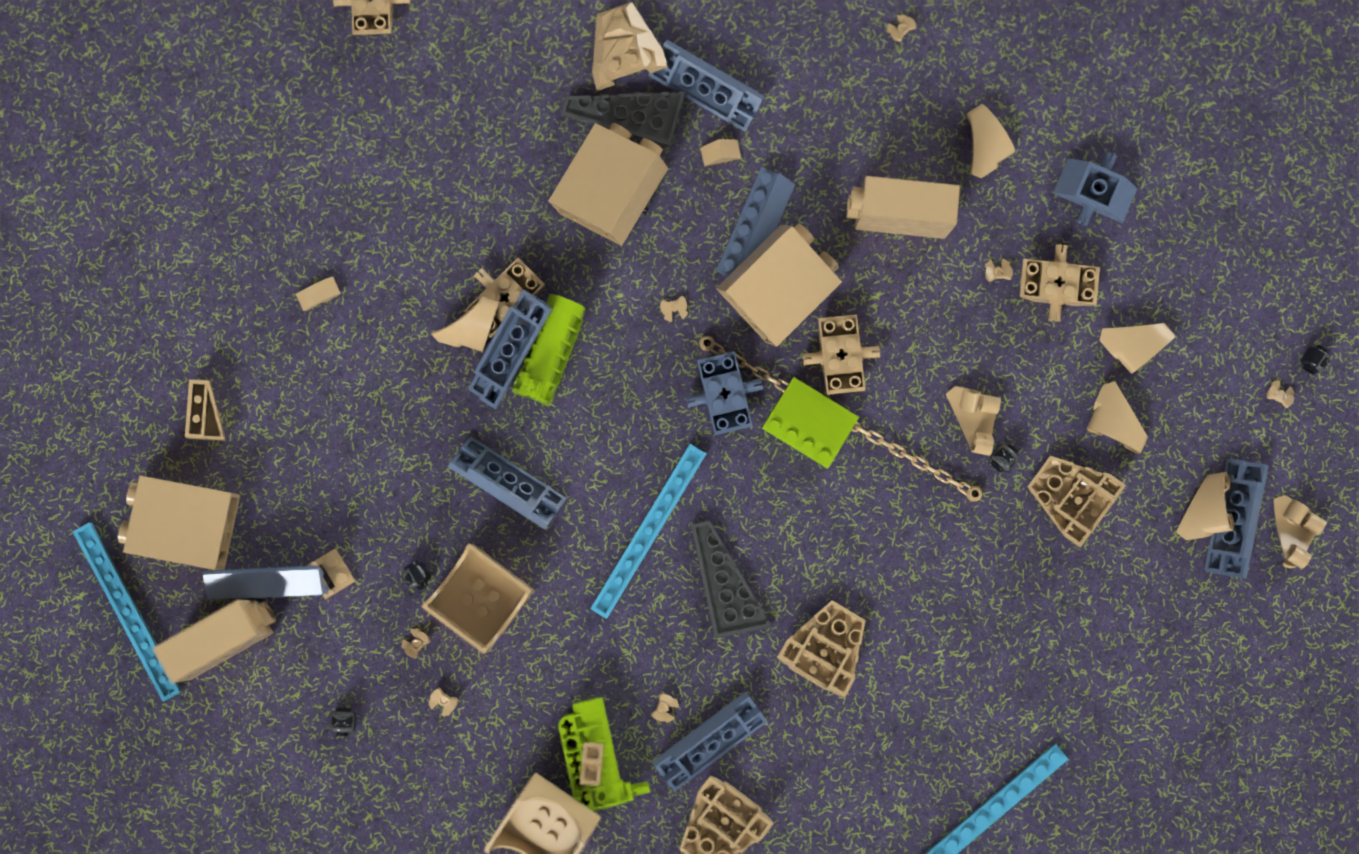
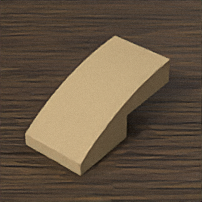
[296,277,341,311]
[580,742,603,786]

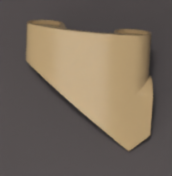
[967,104,1015,178]
[432,296,499,352]
[1100,323,1176,374]
[1086,381,1148,454]
[945,386,1001,456]
[1176,472,1234,540]
[1273,495,1327,569]

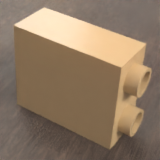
[548,123,668,246]
[846,176,960,239]
[716,223,842,347]
[118,475,240,570]
[152,599,276,684]

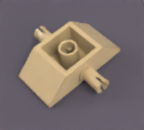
[333,0,410,35]
[1019,244,1100,322]
[464,258,545,338]
[802,314,880,395]

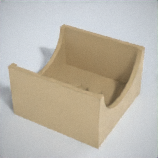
[421,543,535,654]
[484,773,601,854]

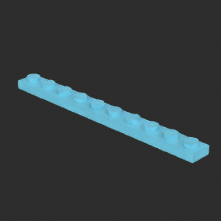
[591,444,706,619]
[73,522,182,702]
[925,744,1068,854]

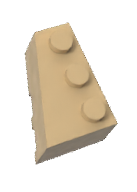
[185,379,226,441]

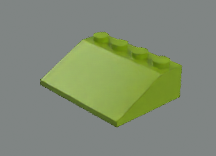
[762,377,859,469]

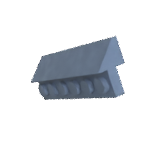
[648,40,765,132]
[716,167,795,277]
[468,290,552,409]
[448,436,567,529]
[1204,458,1269,579]
[203,566,329,601]
[652,692,768,792]

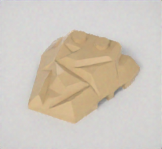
[592,2,668,91]
[1028,456,1126,548]
[777,600,866,697]
[679,775,773,854]

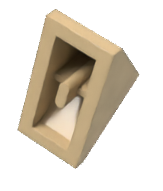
[700,139,741,166]

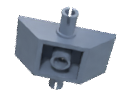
[1053,152,1138,226]
[686,351,763,435]

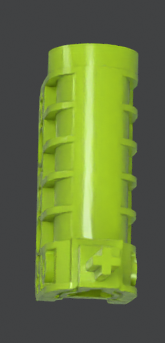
[511,294,585,407]
[559,697,650,811]

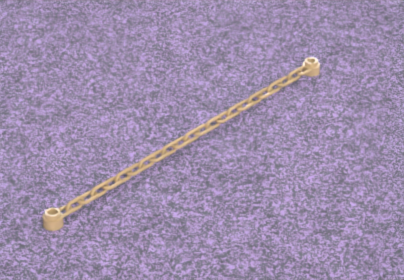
[699,336,982,502]

